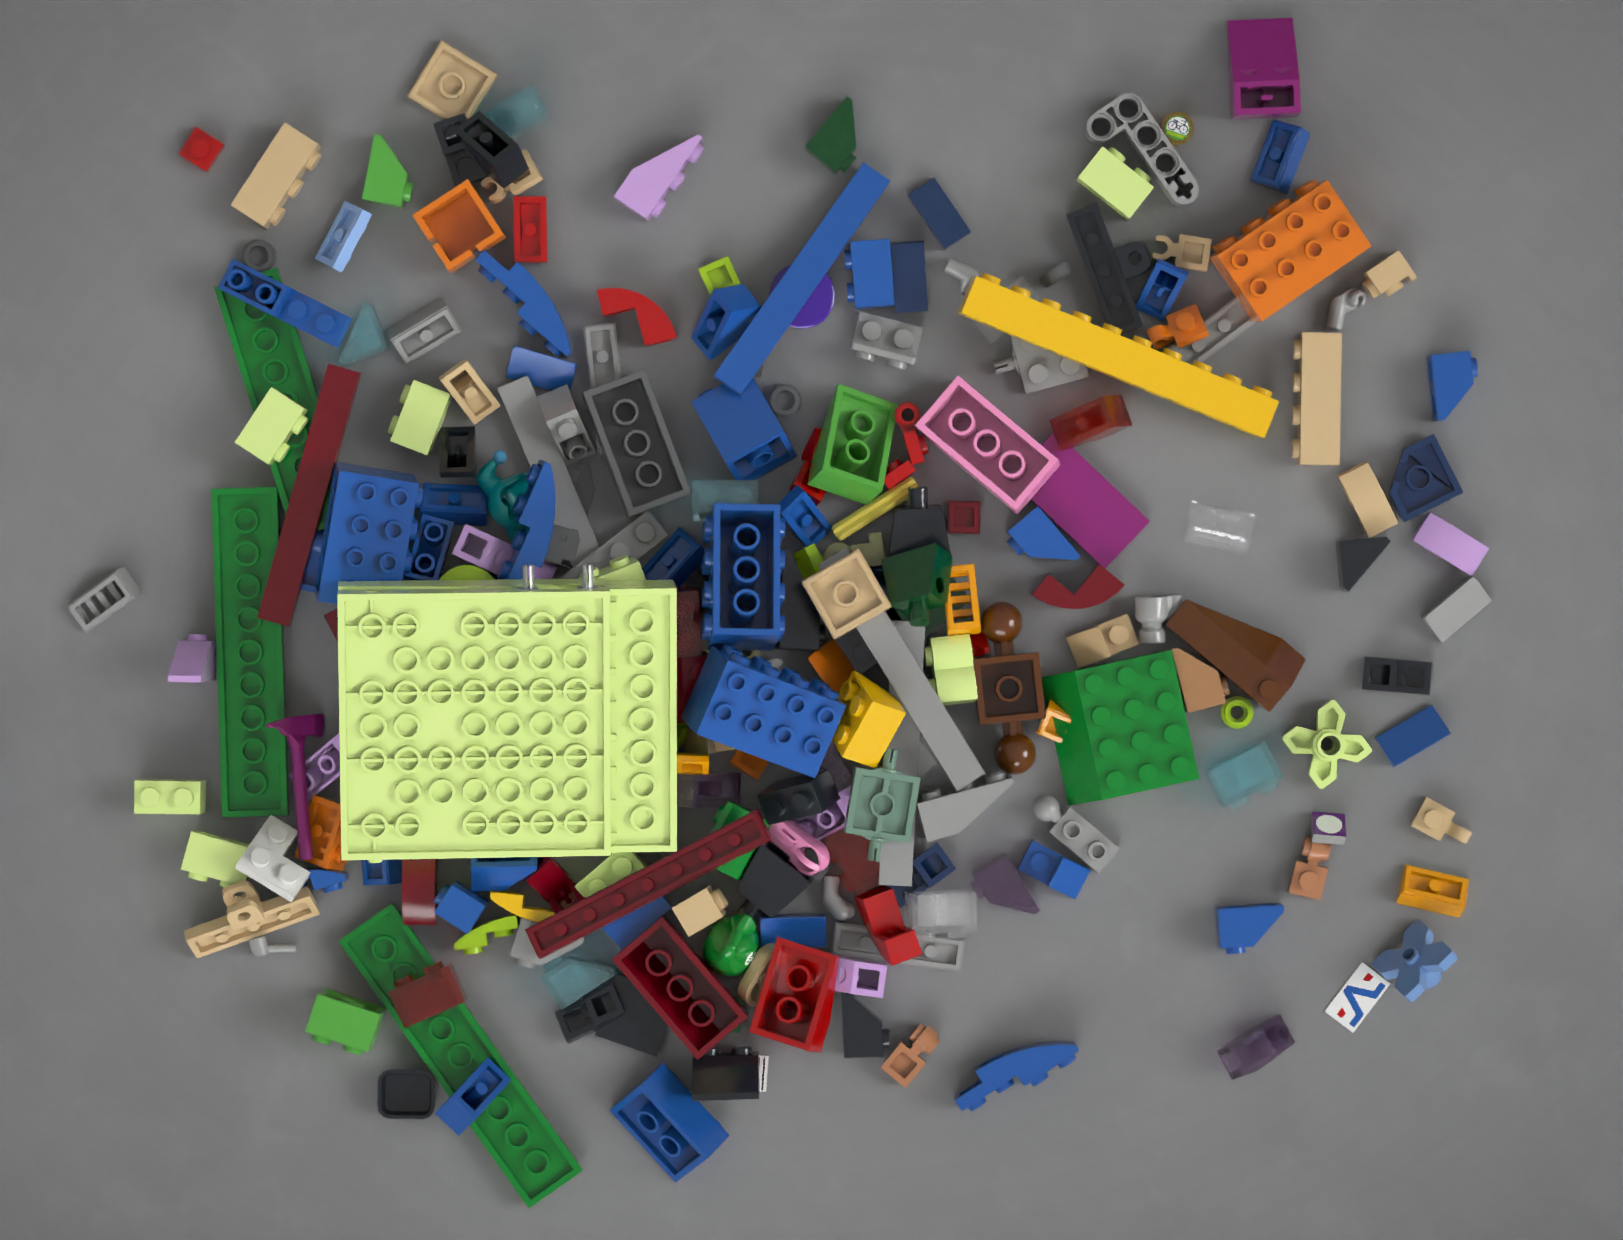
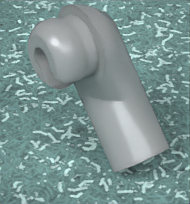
[944,258,979,298]
[1326,288,1366,330]
[822,875,855,921]

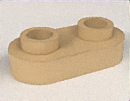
[737,943,775,1007]

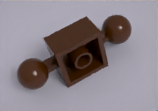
[973,602,1046,775]

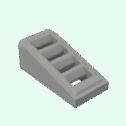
[67,567,142,633]

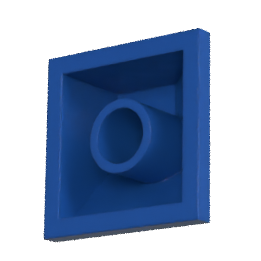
[470,857,537,892]

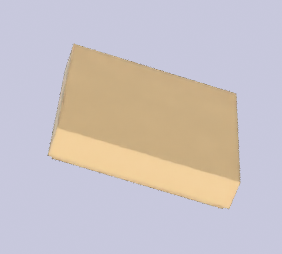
[407,40,498,120]
[801,549,892,640]

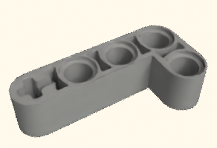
[1085,93,1199,207]

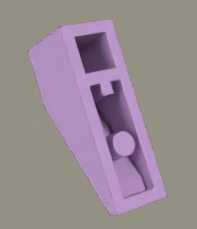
[168,634,216,682]

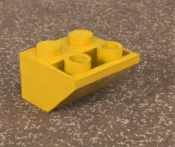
[832,671,906,768]

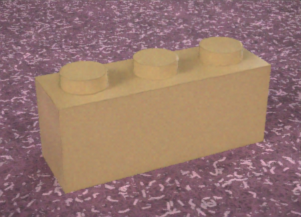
[231,122,322,229]
[672,885,728,937]

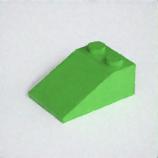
[807,384,898,505]

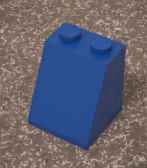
[691,378,797,489]

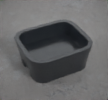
[377,1069,435,1119]

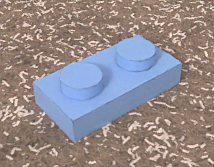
[315,201,372,273]

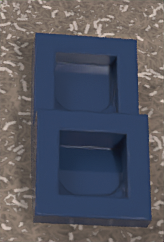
[891,240,928,313]
[885,842,956,907]

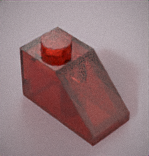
[1049,395,1132,451]

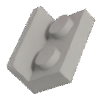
[850,311,923,370]

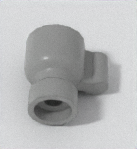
[1134,594,1182,643]

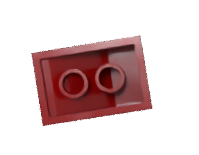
[749,937,839,1052]

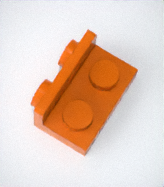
[294,795,348,871]

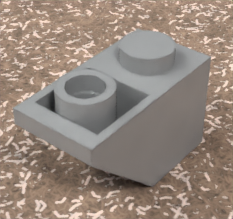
[537,384,597,466]

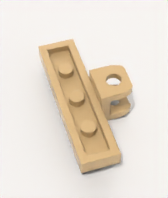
[184,880,320,959]

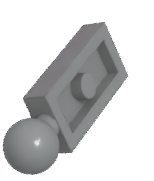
[1033,795,1120,873]

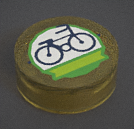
[1160,112,1194,146]

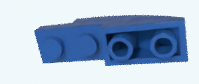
[475,250,573,358]
[218,259,352,348]
[498,459,556,580]
[405,514,455,581]
[954,1041,1079,1112]

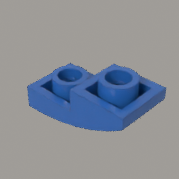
[302,867,349,894]

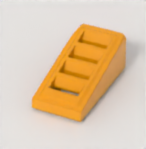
[945,564,981,636]

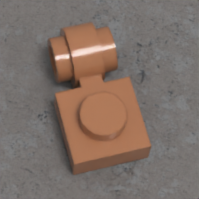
[1287,836,1331,900]
[880,1023,941,1088]

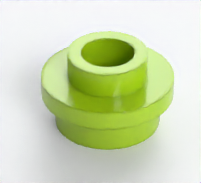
[1220,696,1254,729]

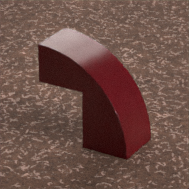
[1031,564,1124,609]
[524,857,585,913]
[402,859,438,925]

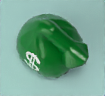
[702,913,759,977]

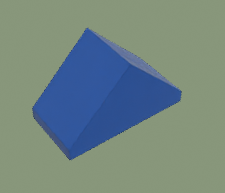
[1135,259,1189,322]

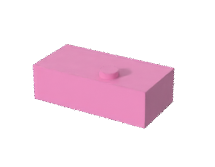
[915,376,1060,515]

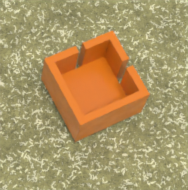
[413,179,507,273]

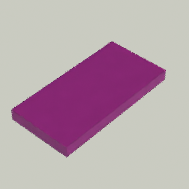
[1031,431,1150,569]

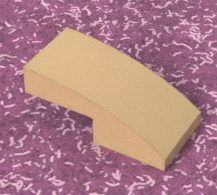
[1337,461,1398,538]

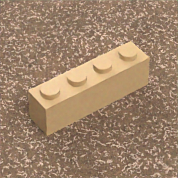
[1291,332,1342,466]

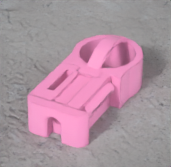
[769,820,830,875]

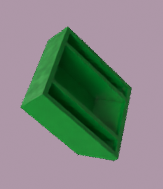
[1041,649,1200,805]

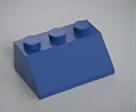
[609,1063,730,1183]

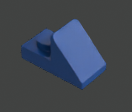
[778,485,832,547]
[1017,840,1091,899]

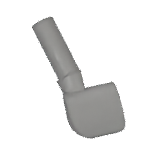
[249,936,296,956]

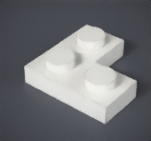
[235,815,310,902]

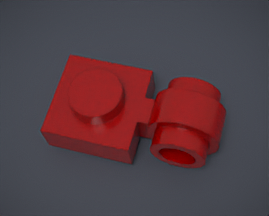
[894,402,929,465]

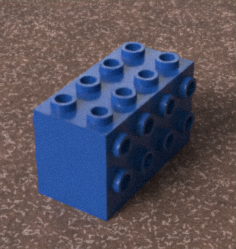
[314,462,423,604]
[701,503,785,651]
[681,644,847,778]

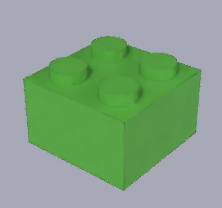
[305,987,387,1055]

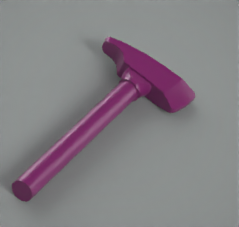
[266,714,324,860]

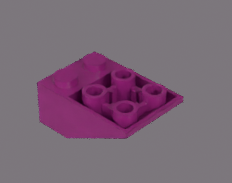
[1227,18,1301,120]

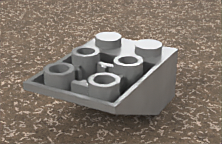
[916,771,1014,842]

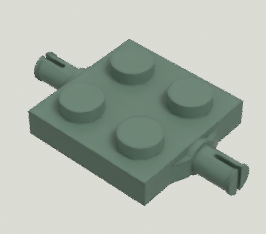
[843,748,921,862]

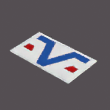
[1325,962,1391,1033]

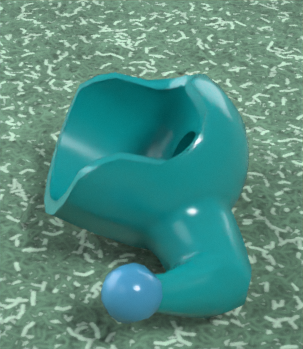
[476,450,529,542]

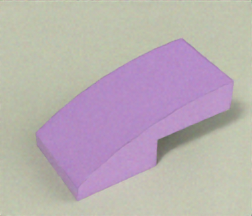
[1411,512,1489,576]

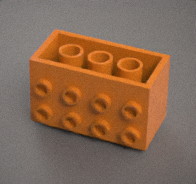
[1209,179,1372,322]

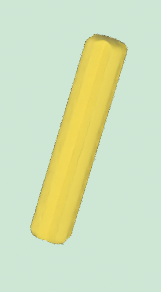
[831,477,918,541]

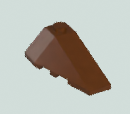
[1165,599,1306,712]

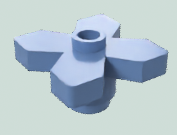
[1372,919,1458,1003]

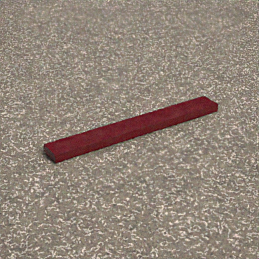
[257,364,362,627]
[525,810,773,959]

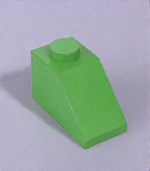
[362,134,414,209]

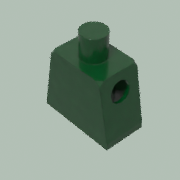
[881,543,952,627]

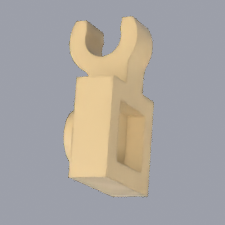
[1410,797,1472,844]

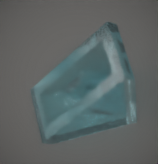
[339,302,391,366]

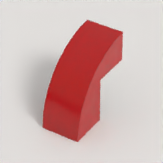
[596,288,678,347]
[854,885,922,966]

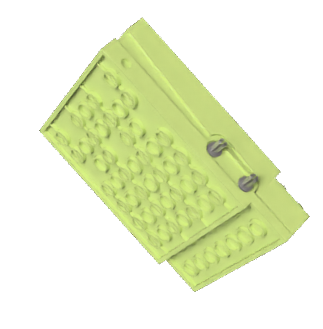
[337,564,677,863]

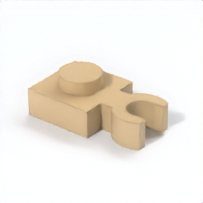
[480,149,543,204]
[1152,234,1212,272]

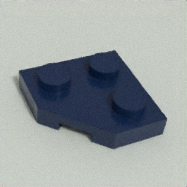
[1388,434,1464,522]

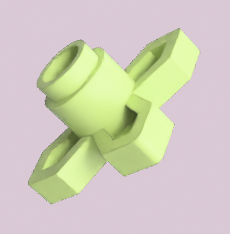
[1281,699,1372,789]

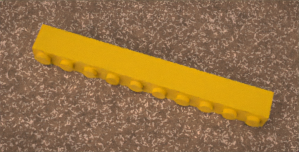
[957,272,1279,438]

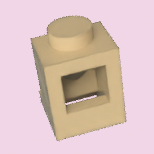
[1362,250,1417,299]

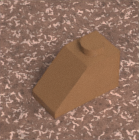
[1170,647,1230,713]

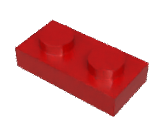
[513,196,548,263]

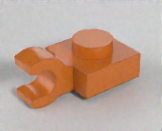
[1146,303,1210,350]

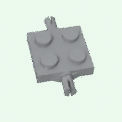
[993,313,1089,394]

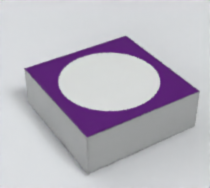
[1311,811,1346,845]

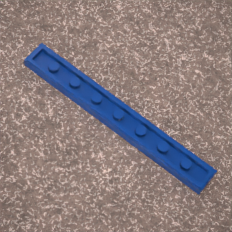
[714,162,890,396]

